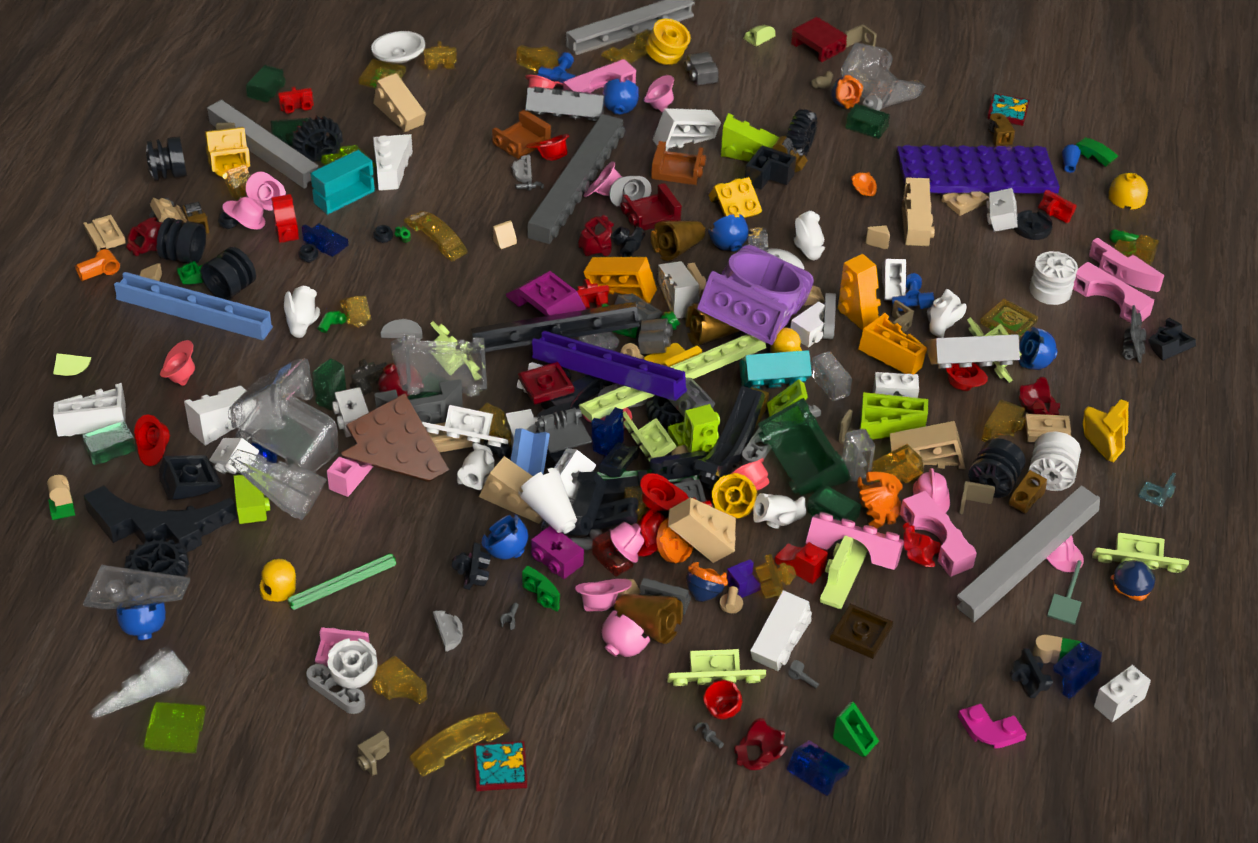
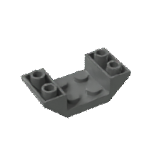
[374,379,463,424]

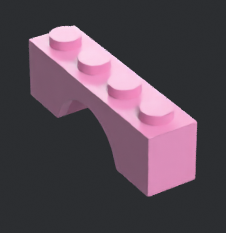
[563,59,636,93]
[1073,262,1154,323]
[327,457,374,497]
[900,491,977,577]
[806,512,904,570]

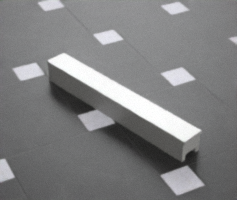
[566,0,694,55]
[207,100,318,189]
[957,485,1100,622]

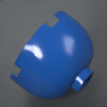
[602,79,639,114]
[708,214,749,251]
[1018,327,1057,370]
[481,514,529,560]
[116,601,166,640]

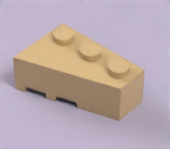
[373,73,426,132]
[902,178,934,246]
[890,421,965,469]
[479,456,543,524]
[668,498,736,563]

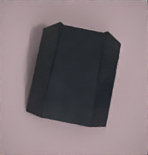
[159,455,223,500]

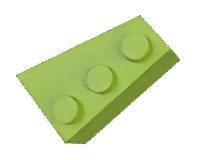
[721,113,780,161]
[859,392,928,441]

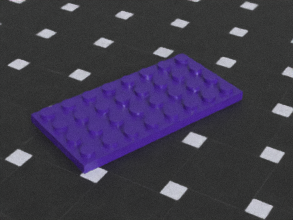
[897,145,1060,193]

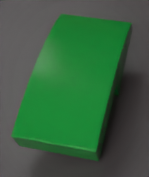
[1076,137,1118,167]
[177,261,207,284]
[522,565,560,612]

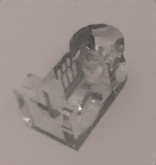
[747,228,769,252]
[578,331,619,351]

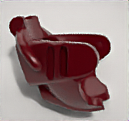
[578,215,614,256]
[126,217,162,256]
[1019,377,1060,415]
[734,718,788,771]

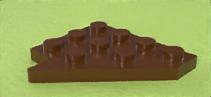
[340,394,449,482]

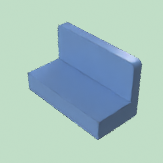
[511,428,550,476]

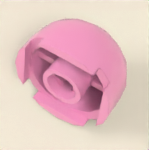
[602,611,650,657]

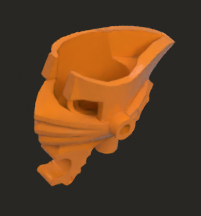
[858,472,903,529]

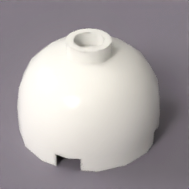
[328,638,377,689]

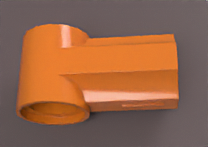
[75,249,120,281]

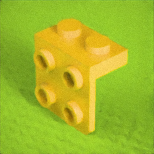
[709,177,762,218]
[644,343,702,367]

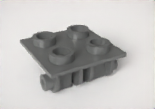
[1123,305,1146,363]
[535,407,592,453]

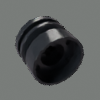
[146,136,187,181]
[157,217,206,264]
[200,246,256,300]
[968,438,1026,498]

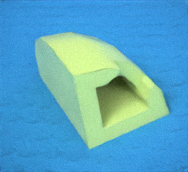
[744,25,776,46]
[53,354,91,376]

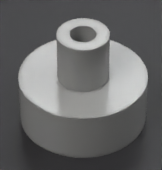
[863,95,882,114]

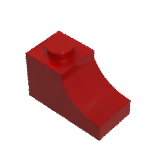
[271,194,299,243]
[774,542,828,585]

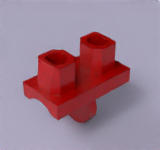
[278,87,314,113]
[1038,190,1077,223]
[576,279,609,309]

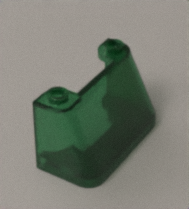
[758,398,851,496]

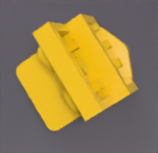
[205,127,250,179]
[1083,399,1129,463]

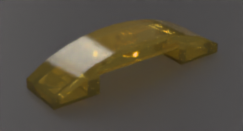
[601,29,651,63]
[404,211,468,261]
[410,712,509,777]

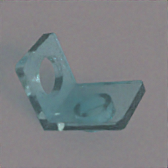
[1139,473,1176,507]

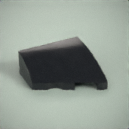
[1149,318,1196,360]

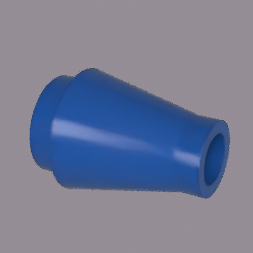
[1062,144,1081,173]

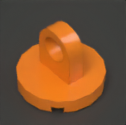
[657,518,693,563]

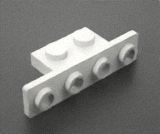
[422,405,509,447]

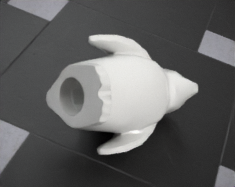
[794,211,825,261]
[284,286,320,338]
[927,289,966,338]
[457,442,495,490]
[753,493,806,528]

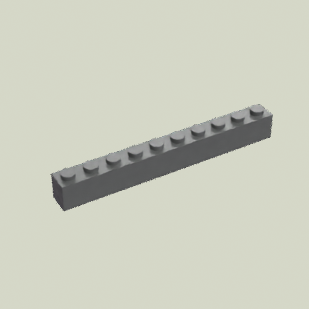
[528,114,625,244]

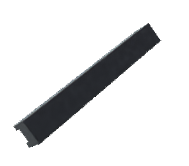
[471,301,640,353]

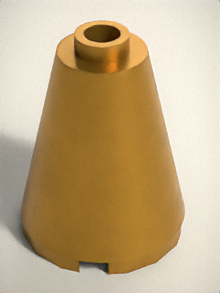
[651,221,705,261]
[685,303,741,345]
[615,594,683,644]

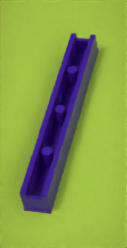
[532,331,687,401]

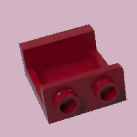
[791,17,847,62]
[621,183,682,231]

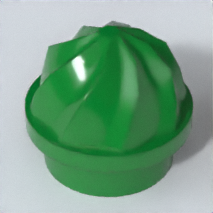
[660,310,680,330]

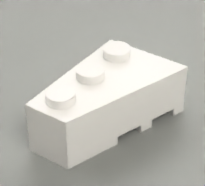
[653,108,721,151]
[373,134,412,190]
[658,261,700,319]
[53,383,126,436]
[184,386,259,446]
[751,590,812,671]

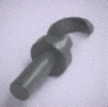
[515,181,544,191]
[694,722,724,748]

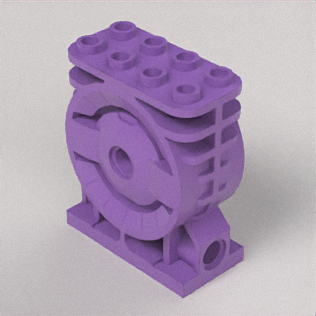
[697,245,814,345]

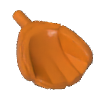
[851,172,877,196]

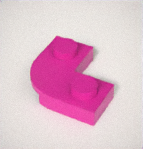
[958,704,1027,748]

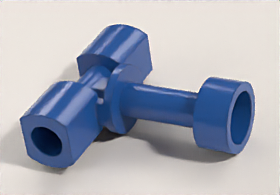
[538,53,575,83]
[892,273,934,311]

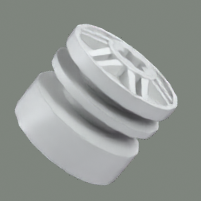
[1030,251,1078,305]
[1029,432,1081,491]

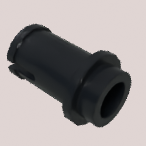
[483,440,512,459]

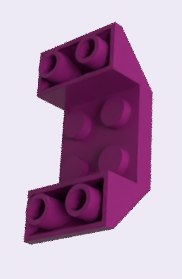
[506,271,586,316]

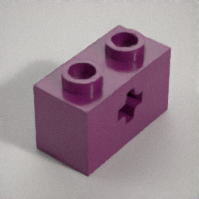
[531,526,584,579]

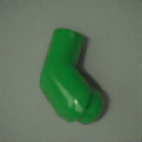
[395,226,411,243]
[1109,229,1140,245]
[318,311,347,333]

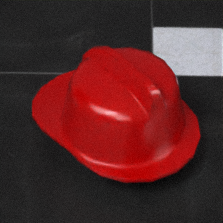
[526,134,569,161]
[945,363,988,391]
[134,414,170,466]
[640,473,689,511]
[637,509,666,557]

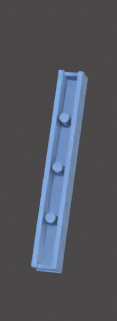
[114,272,273,340]

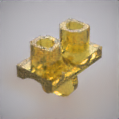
[424,41,457,70]
[755,554,796,599]

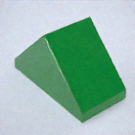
[833,702,879,757]

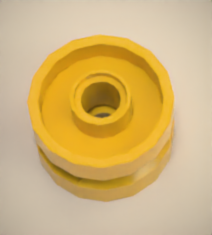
[645,19,690,65]

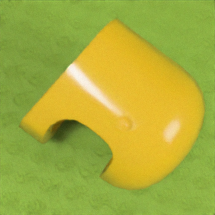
[770,328,802,353]
[260,559,296,602]

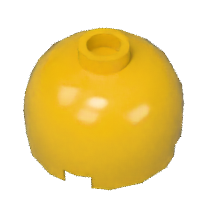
[1109,173,1148,209]
[712,473,757,519]

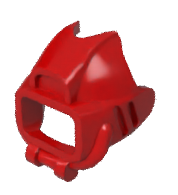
[903,523,942,567]

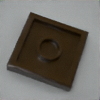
[830,603,893,659]

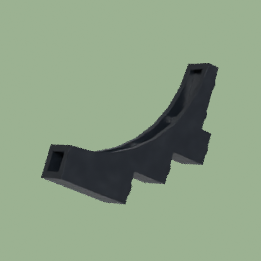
[537,375,603,469]
[694,386,766,490]
[83,485,237,553]

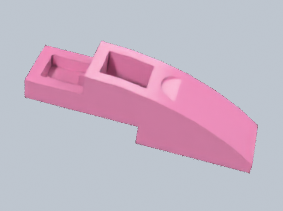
[1089,238,1164,292]

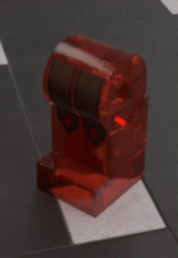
[593,530,634,576]

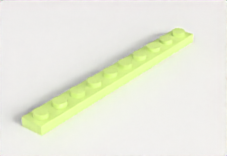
[579,334,766,422]

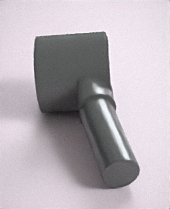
[500,603,519,630]
[788,660,819,689]

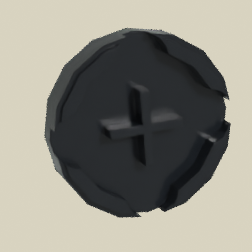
[1014,210,1053,240]

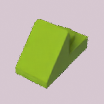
[767,379,808,420]

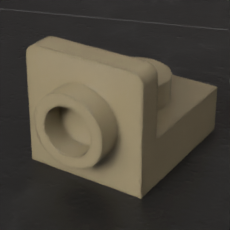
[357,731,390,776]

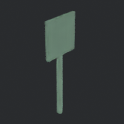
[1047,560,1082,625]

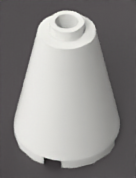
[518,468,577,534]

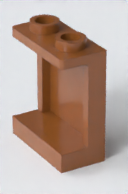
[492,109,551,159]
[651,141,706,185]

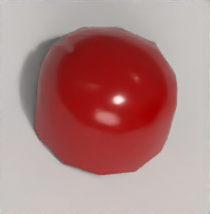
[703,680,743,720]

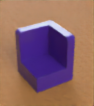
[726,559,761,598]

